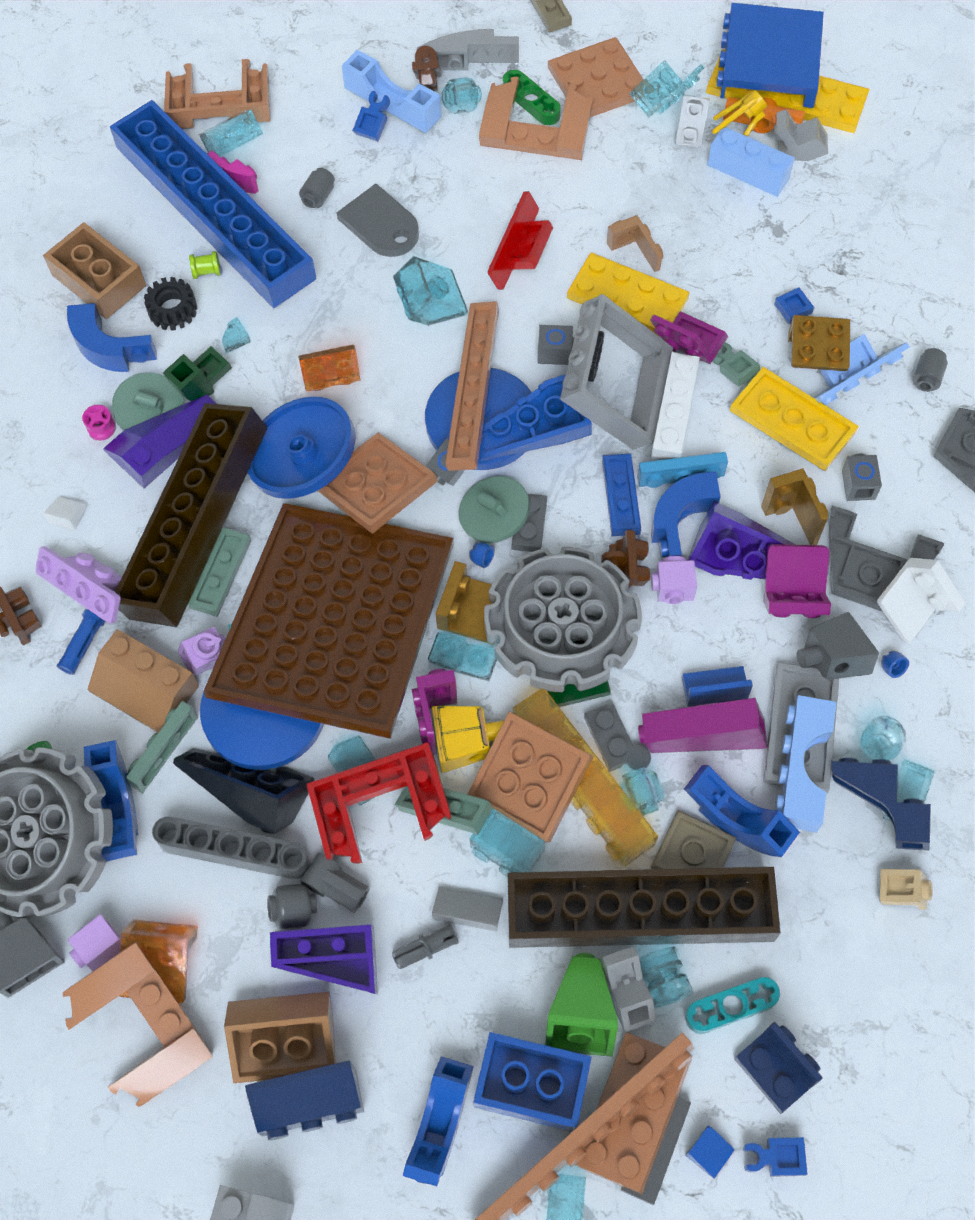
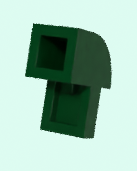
[163,346,232,401]

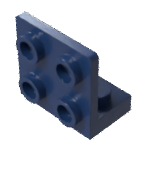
[734,1022,823,1114]

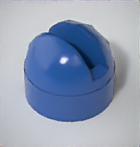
[469,542,495,568]
[881,651,909,678]

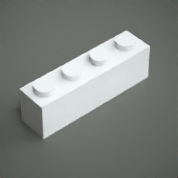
[651,352,700,461]

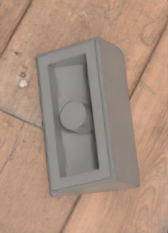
[432,886,503,932]

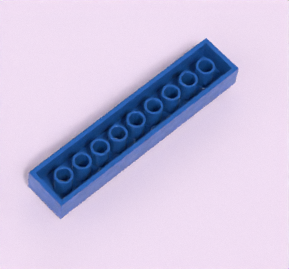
[109,100,316,309]

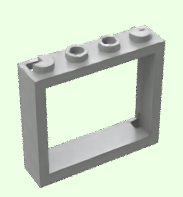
[560,294,673,450]

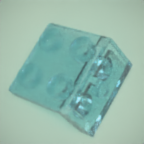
[629,60,704,117]

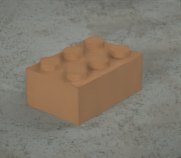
[43,222,146,320]

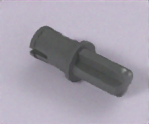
[392,924,459,969]

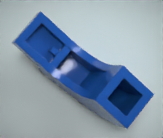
[67,303,157,372]
[651,472,721,558]
[83,740,139,862]
[684,765,800,857]
[403,1056,474,1187]

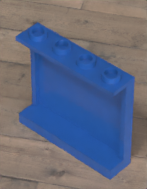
[716,2,824,108]

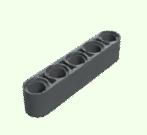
[152,817,311,879]

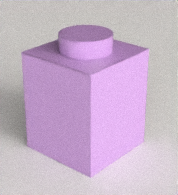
[68,914,127,971]

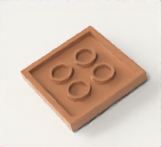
[548,37,650,117]
[318,432,437,534]
[467,712,594,843]

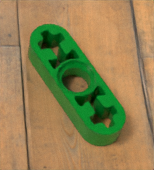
[503,70,561,125]

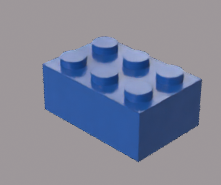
[473,1032,592,1132]

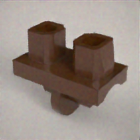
[412,45,442,91]
[601,530,651,589]
[0,587,42,645]

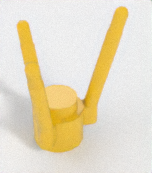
[712,90,767,137]

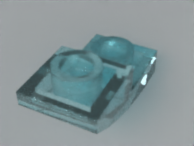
[428,632,497,681]

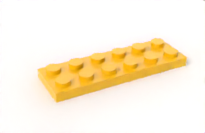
[706,50,870,134]

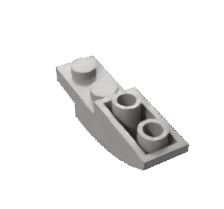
[417,29,519,71]

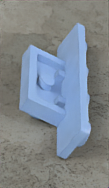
[813,334,910,405]

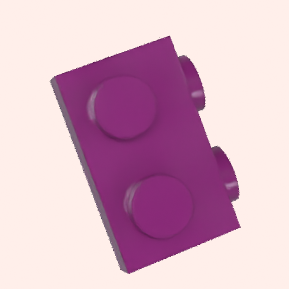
[650,311,728,364]
[763,544,831,618]
[411,669,457,754]

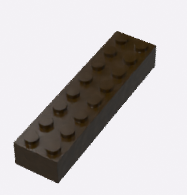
[115,403,268,627]
[507,867,781,948]

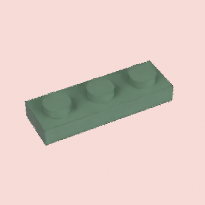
[188,527,251,617]
[126,701,198,794]
[395,786,493,835]

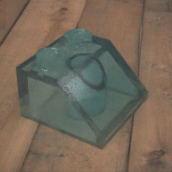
[393,256,468,326]

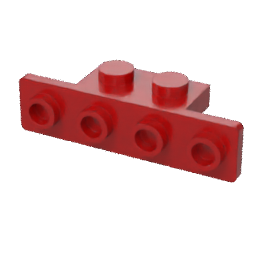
[487,191,553,290]

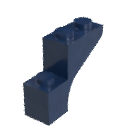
[831,758,931,851]

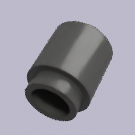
[299,168,335,208]
[912,348,948,392]

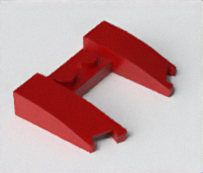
[306,742,452,864]

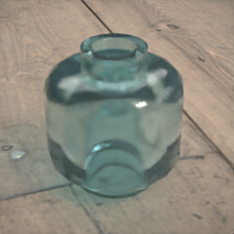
[442,77,482,114]
[860,716,906,761]
[618,767,665,816]

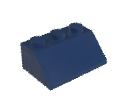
[245,1060,364,1140]

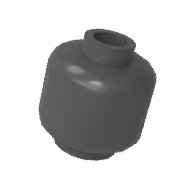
[267,884,317,929]

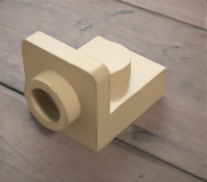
[880,869,933,910]

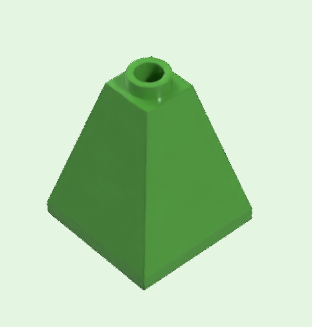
[545,953,618,1057]

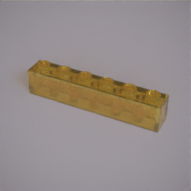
[513,688,658,867]

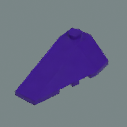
[103,395,217,489]
[687,501,796,580]

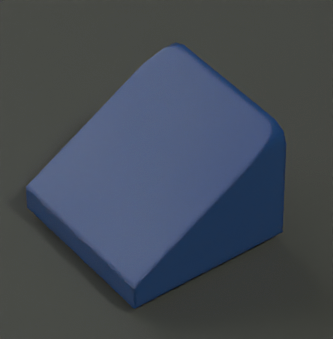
[685,1125,735,1179]

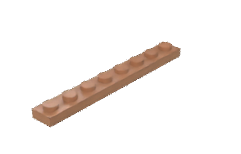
[445,301,499,471]
[475,1032,694,1220]

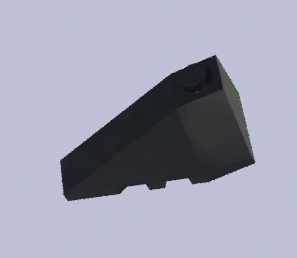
[173,748,315,834]

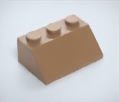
[87,629,199,733]
[224,991,336,1084]

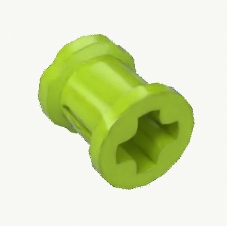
[189,251,221,279]

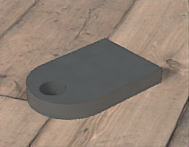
[336,184,419,257]

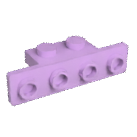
[36,546,122,624]

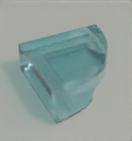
[222,317,251,354]

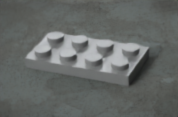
[764,663,839,793]

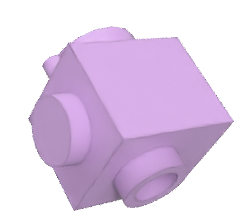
[651,556,697,604]
[178,627,226,677]

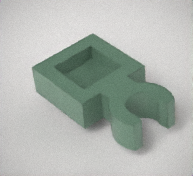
[712,342,760,387]

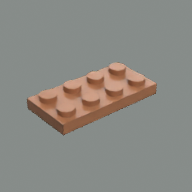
[575,1032,692,1195]

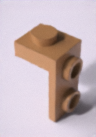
[607,215,663,272]

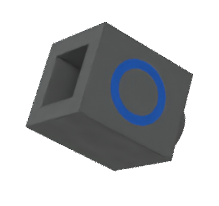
[538,325,574,365]
[426,438,465,486]
[842,453,882,501]

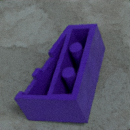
[270,924,378,995]

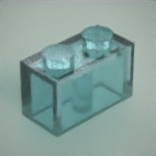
[199,109,263,157]
[469,809,545,877]

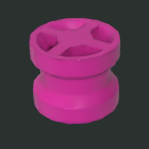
[82,405,116,441]

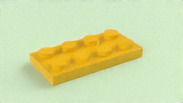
[567,252,690,337]
[730,367,859,471]

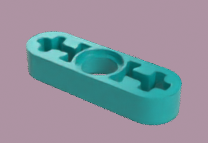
[685,977,780,1034]

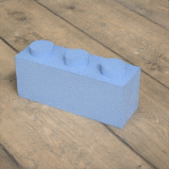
[708,127,795,197]

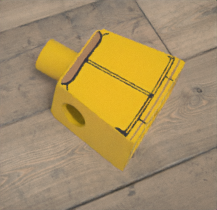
[432,706,504,773]

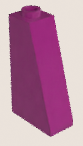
[638,698,768,753]

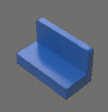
[682,666,753,707]

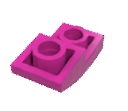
[207,151,258,194]

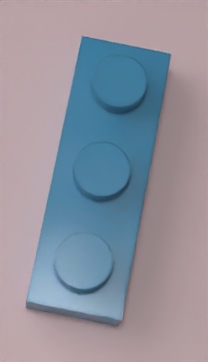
[637,452,728,488]

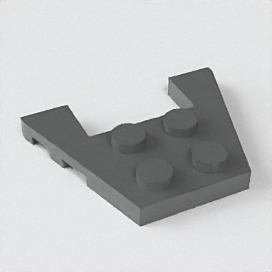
[933,408,975,492]
[829,505,944,612]

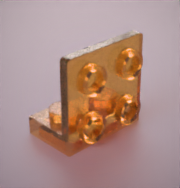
[298,344,361,392]
[120,919,198,1003]

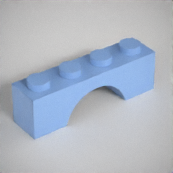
[342,50,441,133]
[774,695,836,833]

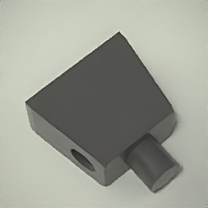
[796,612,879,680]
[0,912,64,998]

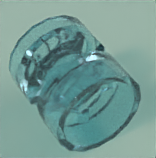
[639,946,694,1008]

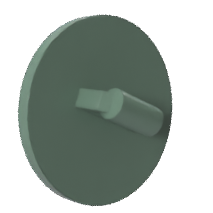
[112,372,184,431]
[459,476,530,543]

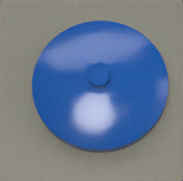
[425,368,532,470]
[247,397,356,499]
[200,692,324,770]

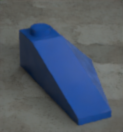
[479,374,592,461]

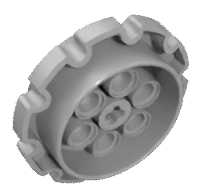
[484,547,642,692]
[0,747,113,917]

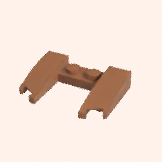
[164,59,270,129]
[479,77,593,160]
[62,941,213,1107]

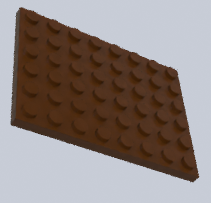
[204,503,454,739]

